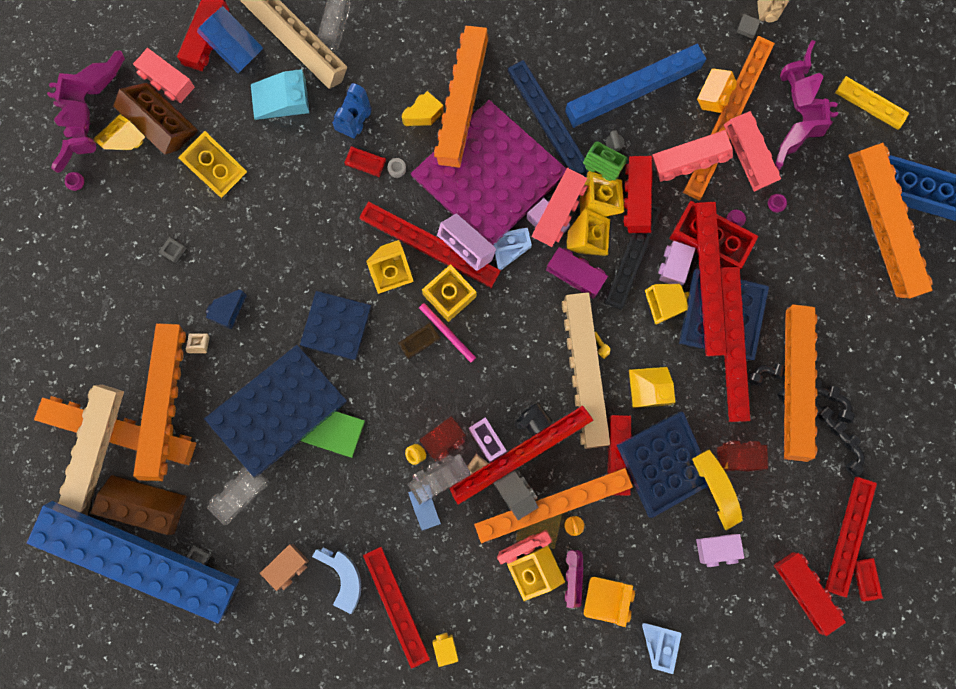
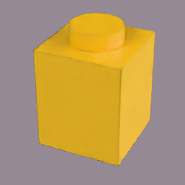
[433,633,459,667]

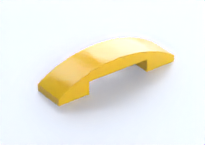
[692,450,743,530]

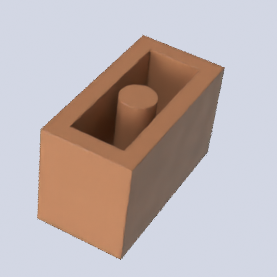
[260,544,309,591]

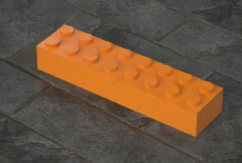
[849,143,933,299]

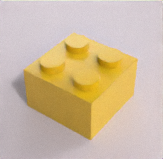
[422,264,477,322]

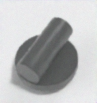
[606,130,624,152]

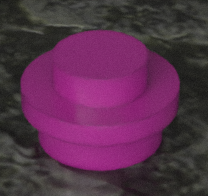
[65,172,84,191]
[767,194,787,213]
[726,210,746,227]

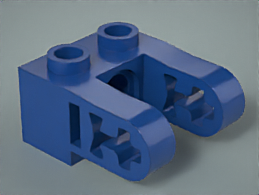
[332,83,371,139]

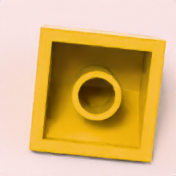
[507,545,565,601]

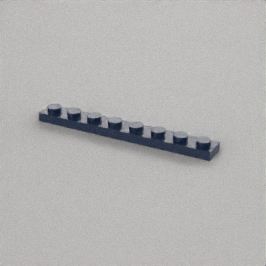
[507,60,589,177]

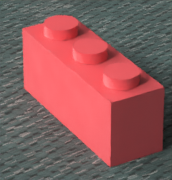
[133,48,195,103]

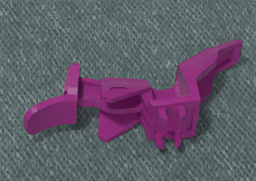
[775,40,838,170]
[47,50,125,173]

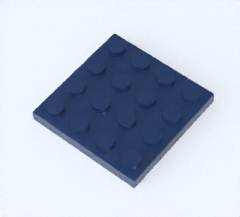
[679,269,769,361]
[617,411,708,518]

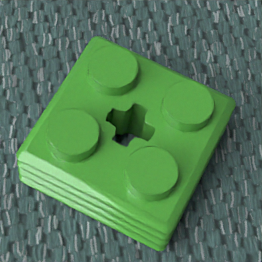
[583,141,628,181]

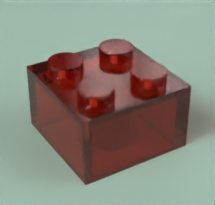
[420,416,466,462]
[717,441,768,471]

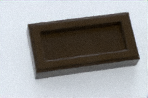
[398,323,440,360]

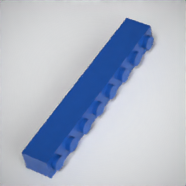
[565,43,706,128]

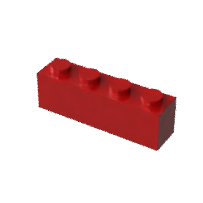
[177,0,229,71]
[624,156,653,233]
[607,415,631,496]
[773,552,846,636]

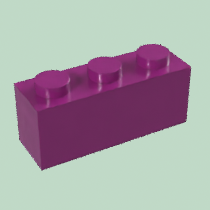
[546,247,608,299]

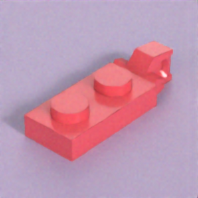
[497,529,552,564]

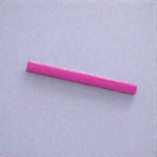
[419,303,476,363]

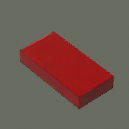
[344,146,386,177]
[854,558,883,602]

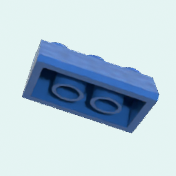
[197,6,263,73]

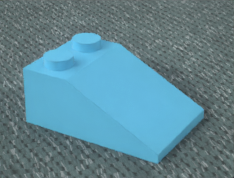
[251,70,309,120]

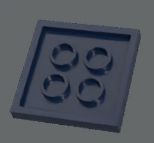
[300,291,371,361]

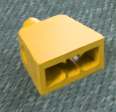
[645,284,689,324]

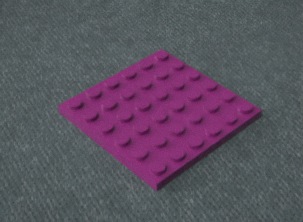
[411,100,566,245]

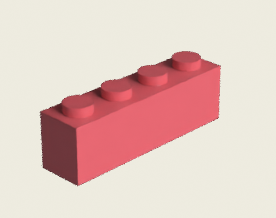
[724,111,781,192]
[653,130,733,182]
[531,168,588,247]

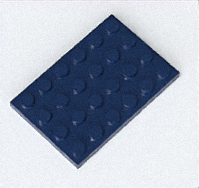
[204,345,347,479]

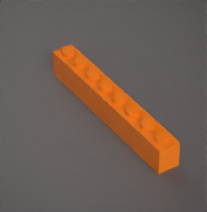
[434,26,489,168]
[784,305,817,462]
[133,324,186,481]
[34,396,196,465]
[474,468,633,543]

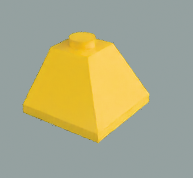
[93,114,145,150]
[579,171,624,217]
[567,209,610,256]
[366,240,414,294]
[629,367,675,408]

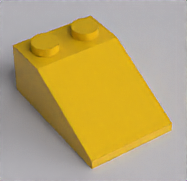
[178,131,247,198]

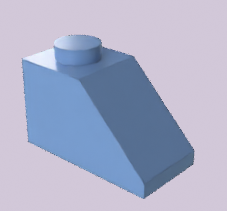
[408,486,441,530]

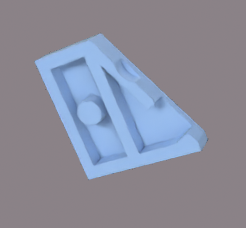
[493,227,532,270]
[642,623,681,674]

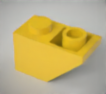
[402,91,444,126]

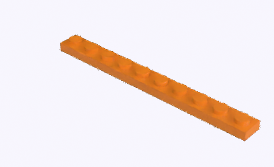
[683,36,775,200]

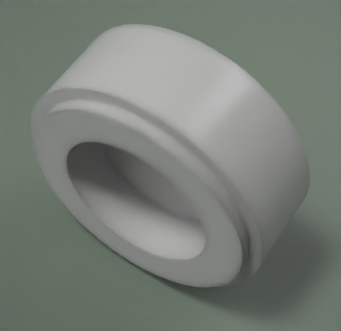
[387,158,406,178]

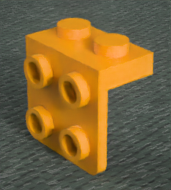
[583,577,635,627]

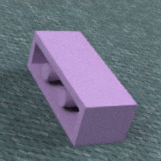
[437,213,496,271]

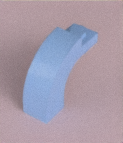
[312,547,361,614]

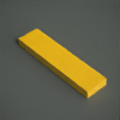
[835,76,909,130]

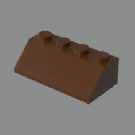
[113,83,198,154]
[91,475,187,535]

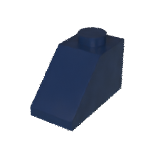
[206,290,247,330]

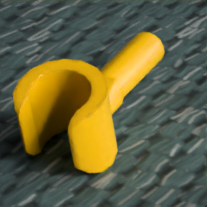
[595,332,610,359]

